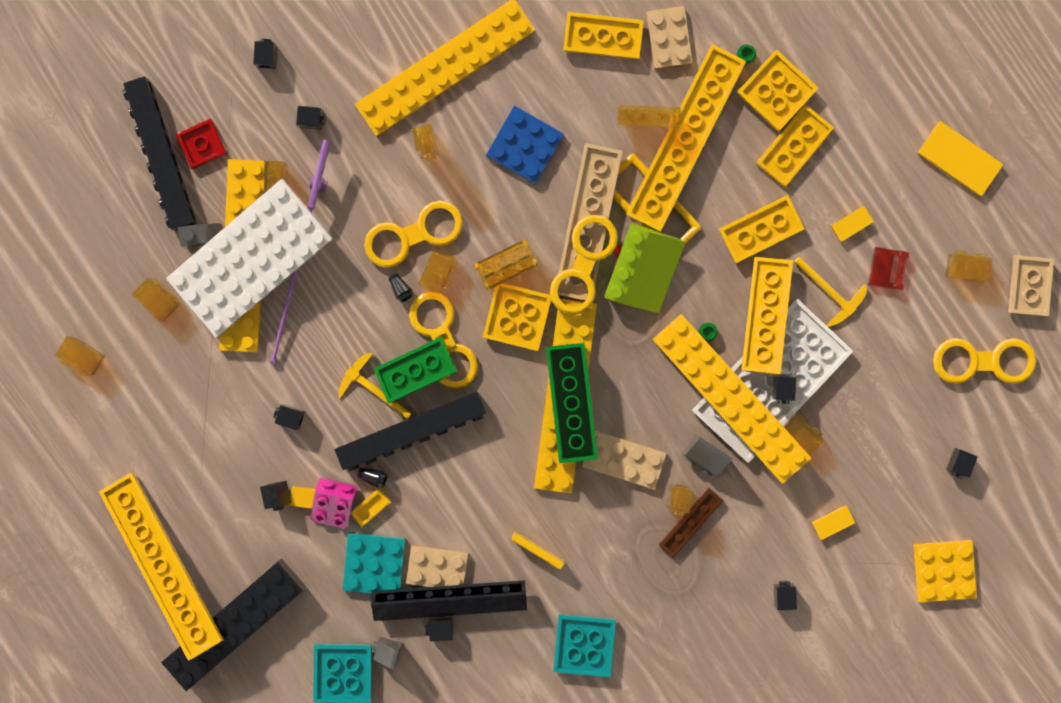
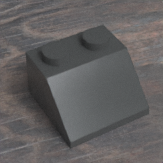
[683,435,733,476]

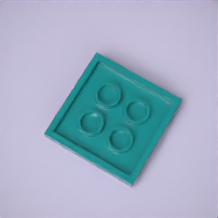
[342,533,406,594]
[553,613,616,678]
[313,644,372,703]

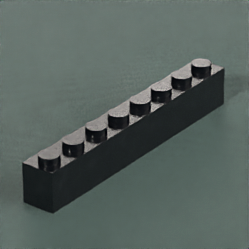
[122,76,197,231]
[334,391,486,472]
[371,580,527,621]

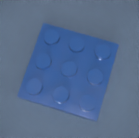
[486,105,564,185]

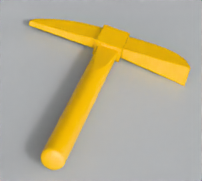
[794,257,867,327]
[339,353,412,419]

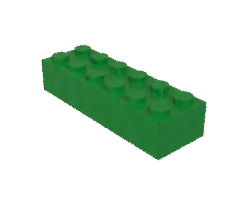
[546,342,598,464]

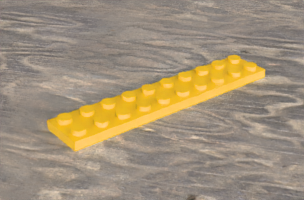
[355,0,535,137]
[626,44,746,232]
[219,159,268,352]
[534,299,597,493]
[652,314,811,484]
[99,472,224,661]

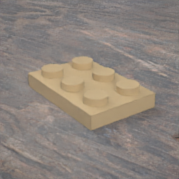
[646,6,693,70]
[1008,255,1054,316]
[406,545,468,587]

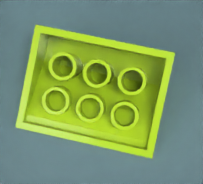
[604,222,686,313]

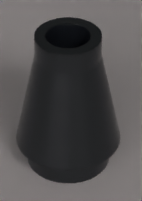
[388,273,413,303]
[358,467,388,489]

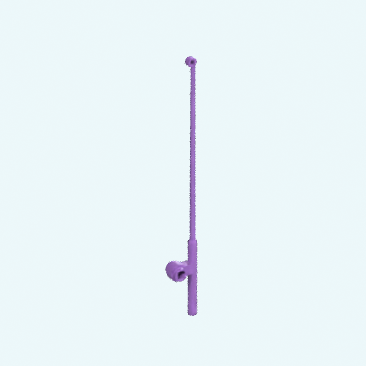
[270,140,331,365]

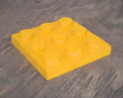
[737,49,819,132]
[483,282,551,351]
[913,540,977,603]

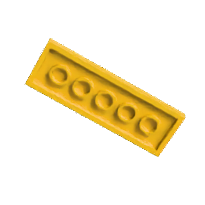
[741,257,793,375]

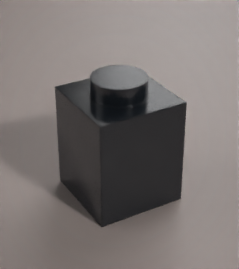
[253,39,277,69]
[296,106,326,130]
[773,376,796,404]
[273,404,305,430]
[946,448,978,479]
[260,480,291,511]
[773,580,797,610]
[425,617,454,642]

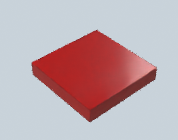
[176,118,227,170]

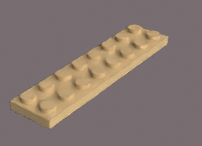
[558,143,623,300]

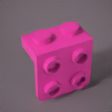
[311,478,357,529]

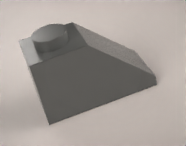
[178,223,222,248]
[372,637,402,670]

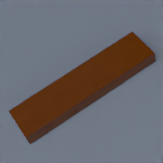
[658,487,724,558]

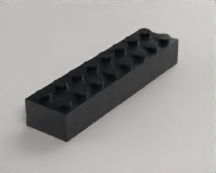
[161,558,306,691]

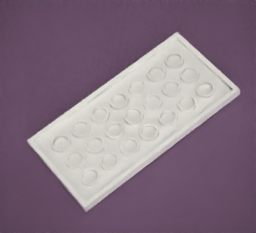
[166,179,333,338]
[692,299,853,463]

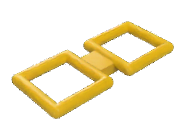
[613,154,701,244]

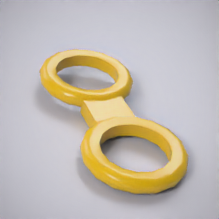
[364,201,463,268]
[550,215,618,315]
[409,292,478,389]
[933,338,1037,384]

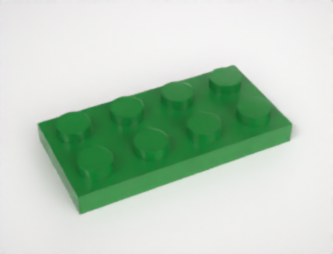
[374,337,458,404]

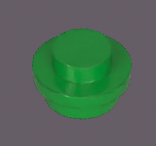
[737,44,756,64]
[698,322,718,342]

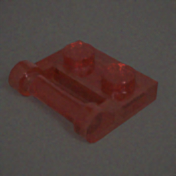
[868,247,910,291]

